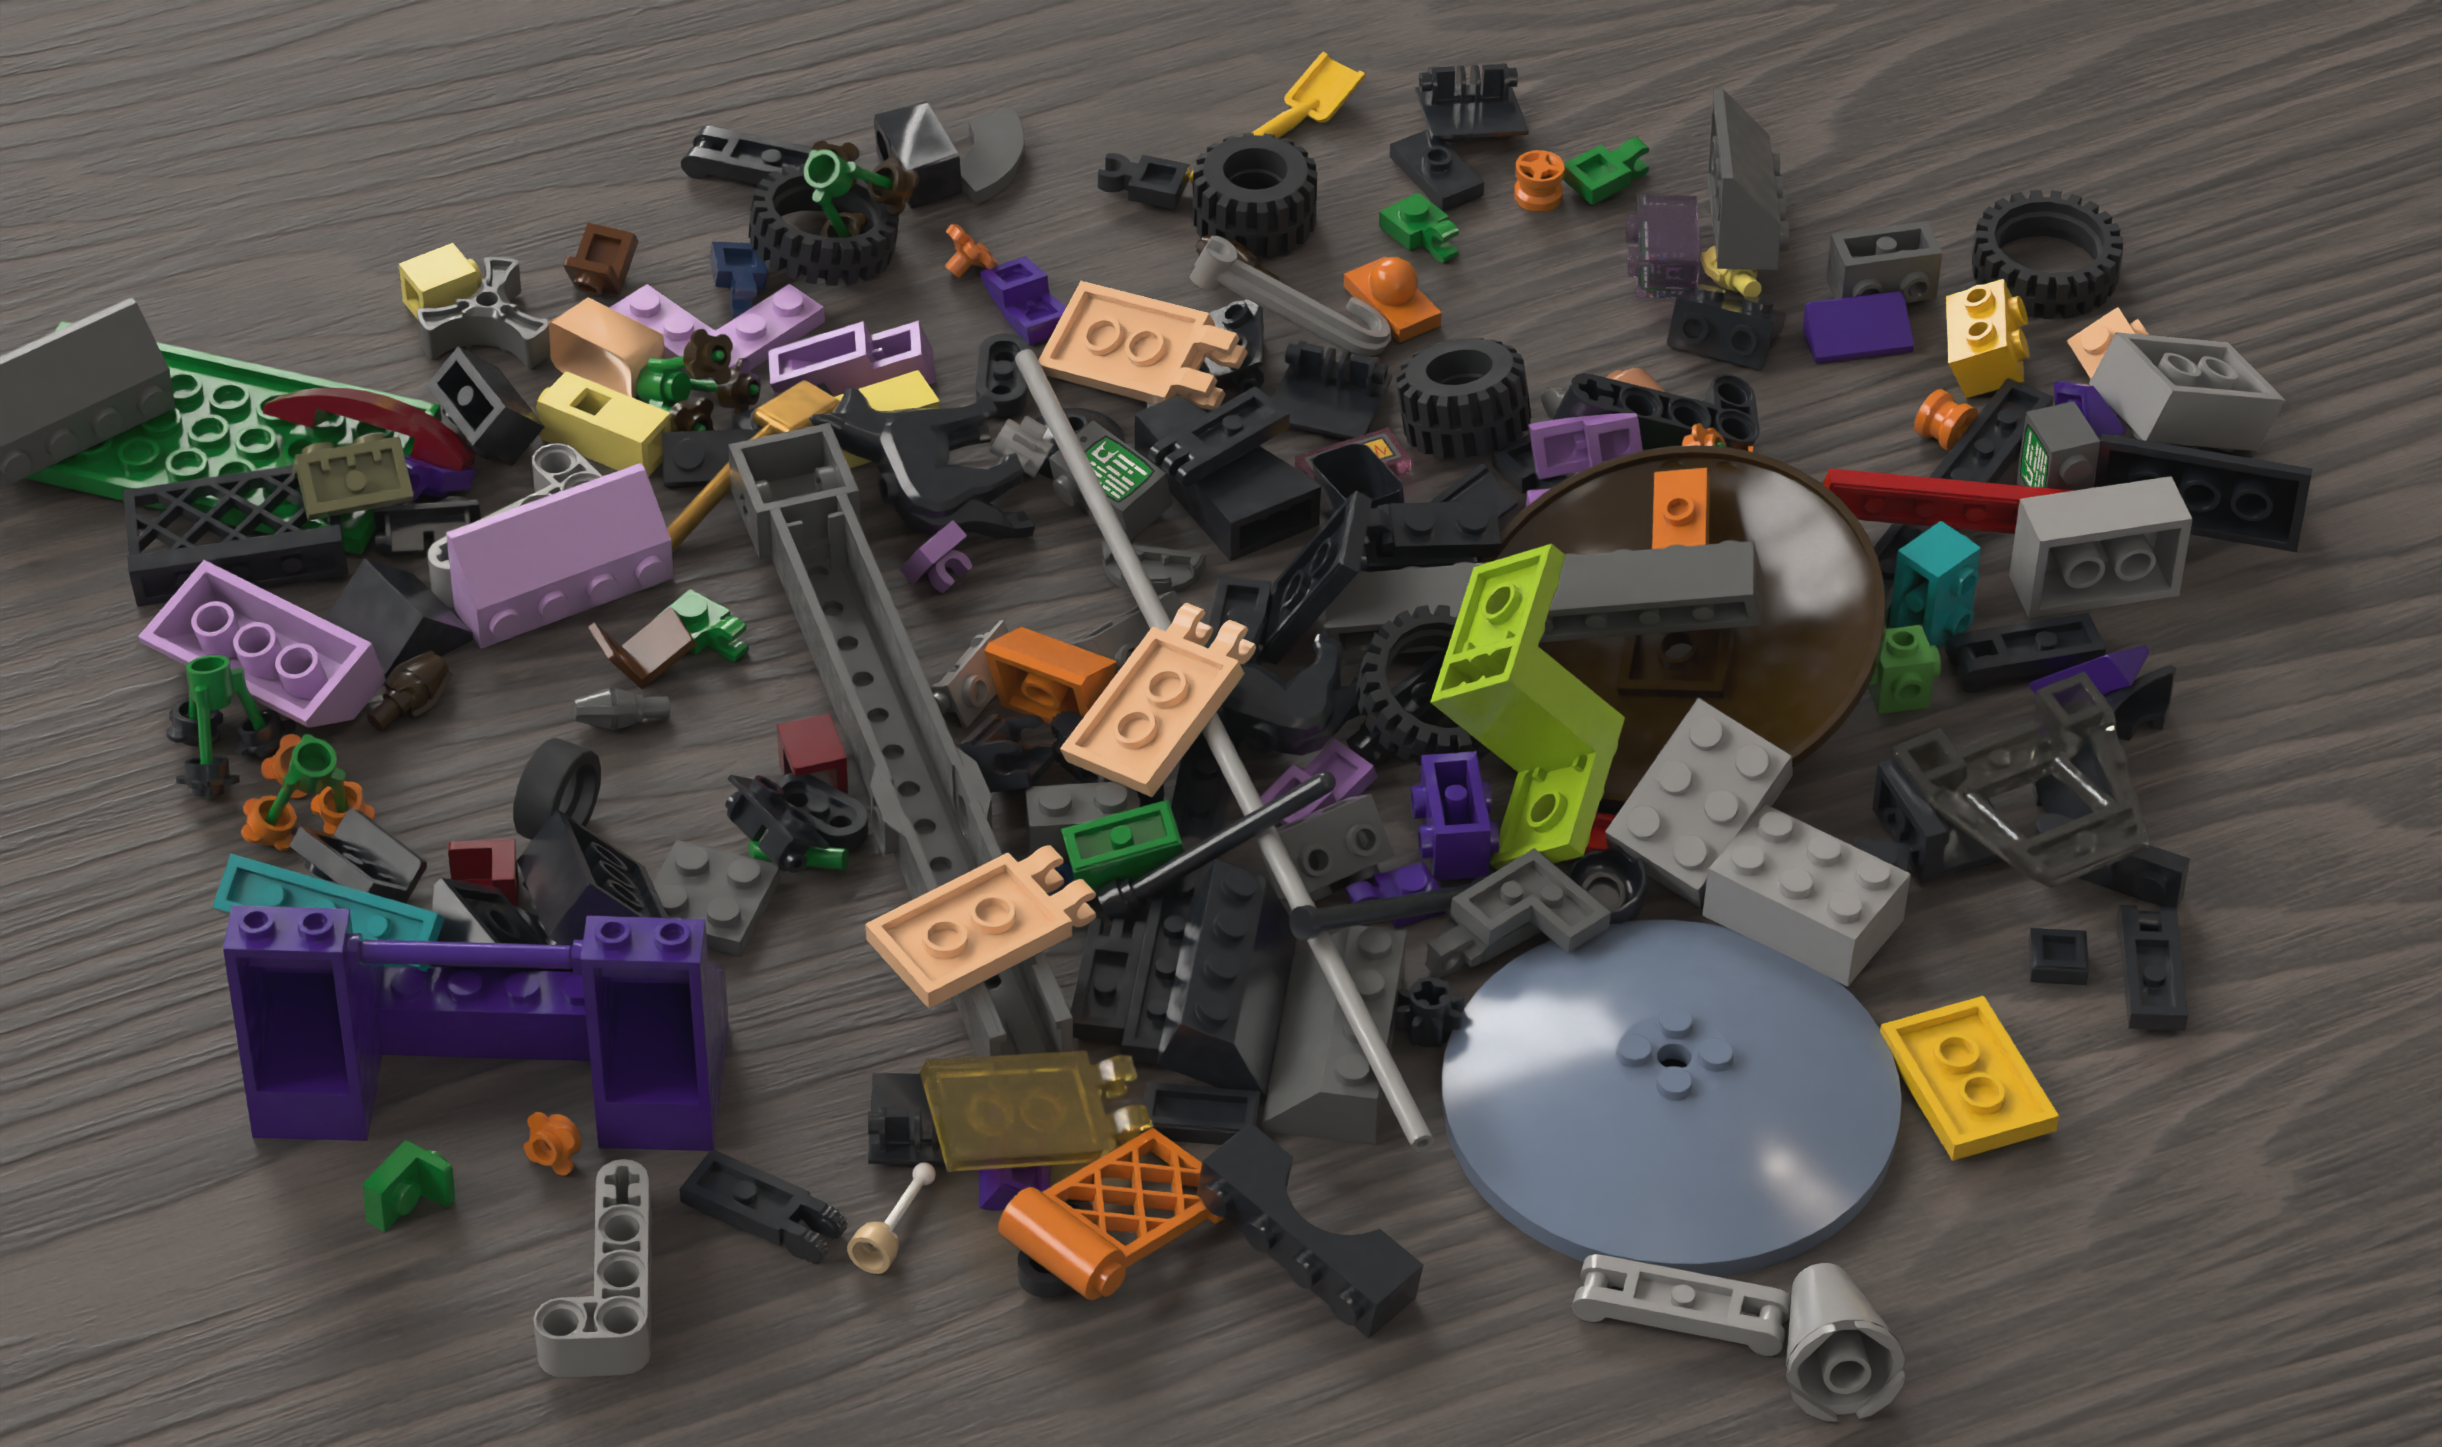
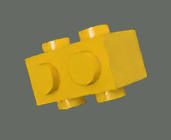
[1946,279,2030,399]

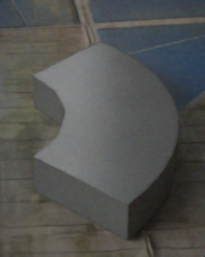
[960,106,1025,205]

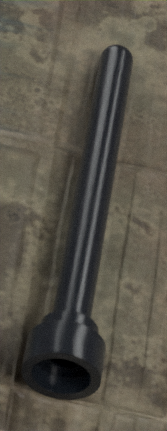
[1097,771,1336,924]

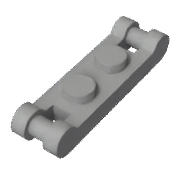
[1572,1254,1791,1356]

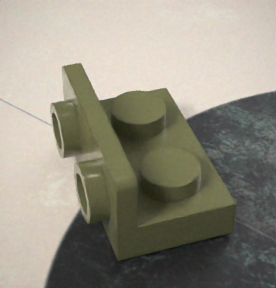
[292,433,414,521]

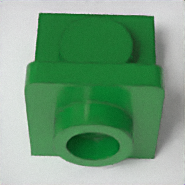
[362,1139,455,1232]

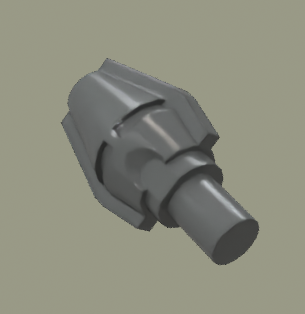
[571,687,670,730]

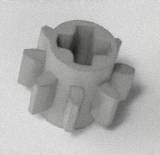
[989,416,1054,478]

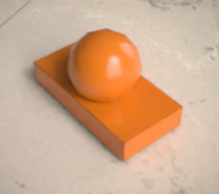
[1344,256,1442,343]

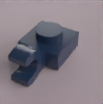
[709,241,767,318]

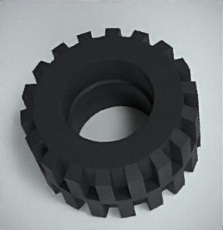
[1193,133,1318,258]
[1396,338,1532,459]

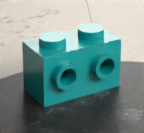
[1888,521,1981,648]

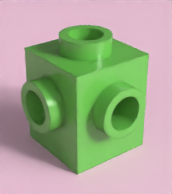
[1868,625,1941,714]

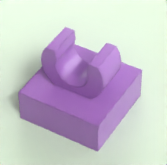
[899,520,972,593]

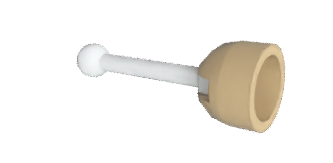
[847,1162,936,1274]

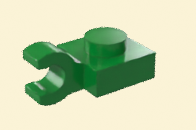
[1562,137,1650,205]
[1379,193,1459,263]
[655,589,749,662]

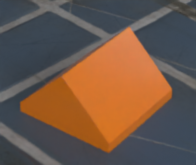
[984,627,1117,724]

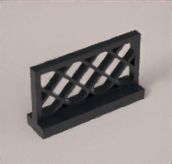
[123,465,349,607]

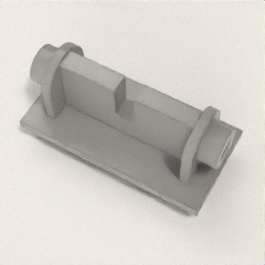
[931,620,1009,729]

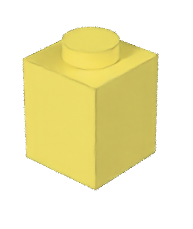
[399,243,482,320]

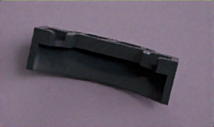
[2032,665,2176,835]

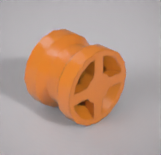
[1514,150,1564,212]
[1914,389,1979,452]

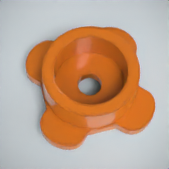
[524,1112,581,1176]

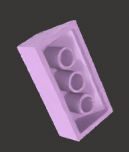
[446,463,674,649]
[138,560,386,728]

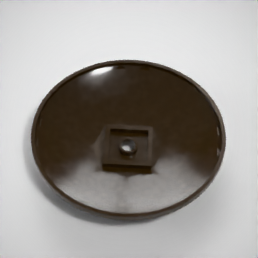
[1480,445,1887,809]

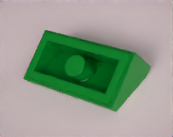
[1061,800,1184,891]

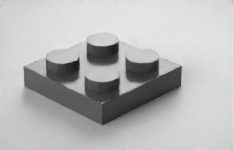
[653,840,781,957]

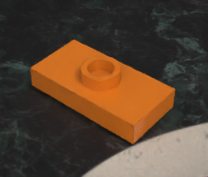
[1652,468,1710,549]

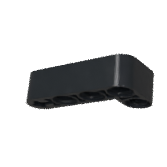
[1553,373,1760,451]

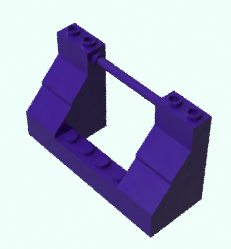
[223,905,729,1151]

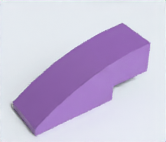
[768,320,936,396]

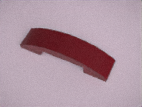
[263,387,476,472]

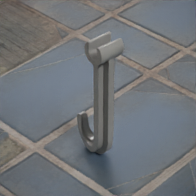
[1189,236,1391,356]

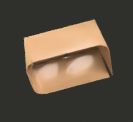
[549,297,665,398]

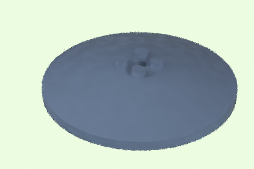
[1441,920,1902,1277]

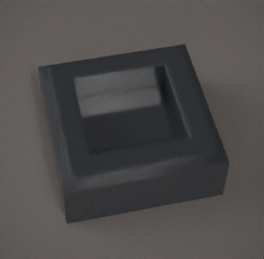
[2028,928,2089,985]

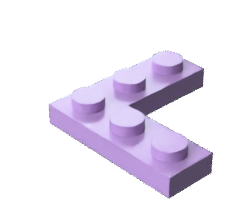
[609,284,825,394]

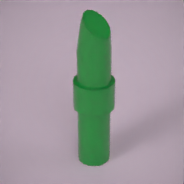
[748,840,849,871]

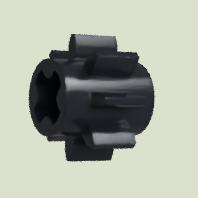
[1395,978,1465,1047]

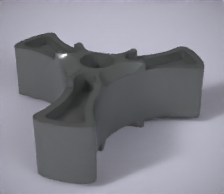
[417,257,550,368]

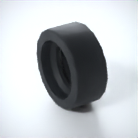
[513,738,602,840]

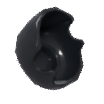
[1566,846,1648,924]

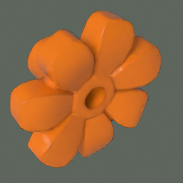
[945,223,998,279]

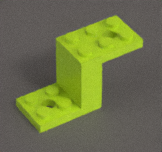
[1430,544,1625,870]

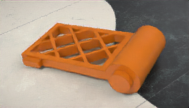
[998,1128,1224,1300]

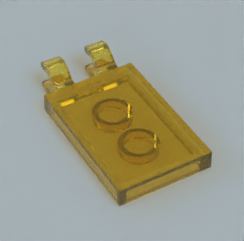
[920,1051,1152,1172]

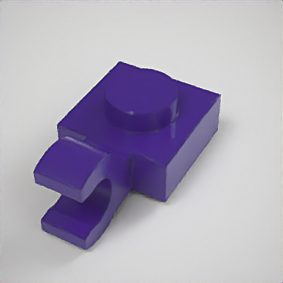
[405,455,475,501]
[1346,861,1446,928]

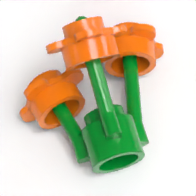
[241,734,375,851]

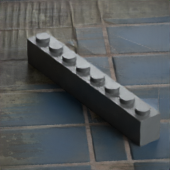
[1325,540,1762,658]

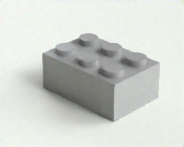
[2089,332,2286,452]
[2009,476,2192,619]
[1605,698,1793,909]
[1702,804,1911,987]

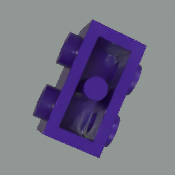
[1411,752,1499,880]

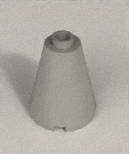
[1786,1263,1905,1422]

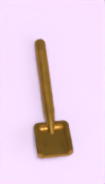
[667,380,840,552]

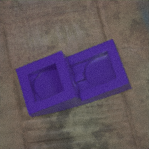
[981,256,1066,346]

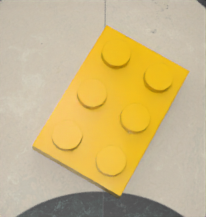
[1880,996,2059,1161]

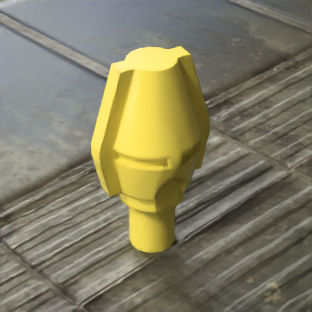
[1700,246,1761,297]

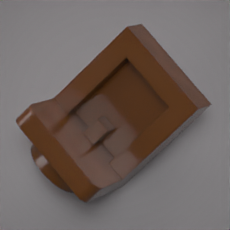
[563,223,639,295]

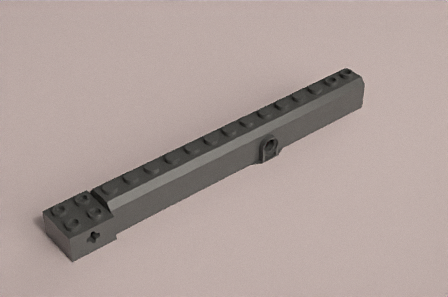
[728,423,1073,1096]

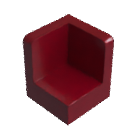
[777,713,848,794]
[448,839,519,907]

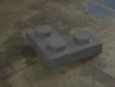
[1450,848,1611,953]

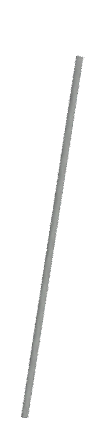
[1015,349,1434,1152]

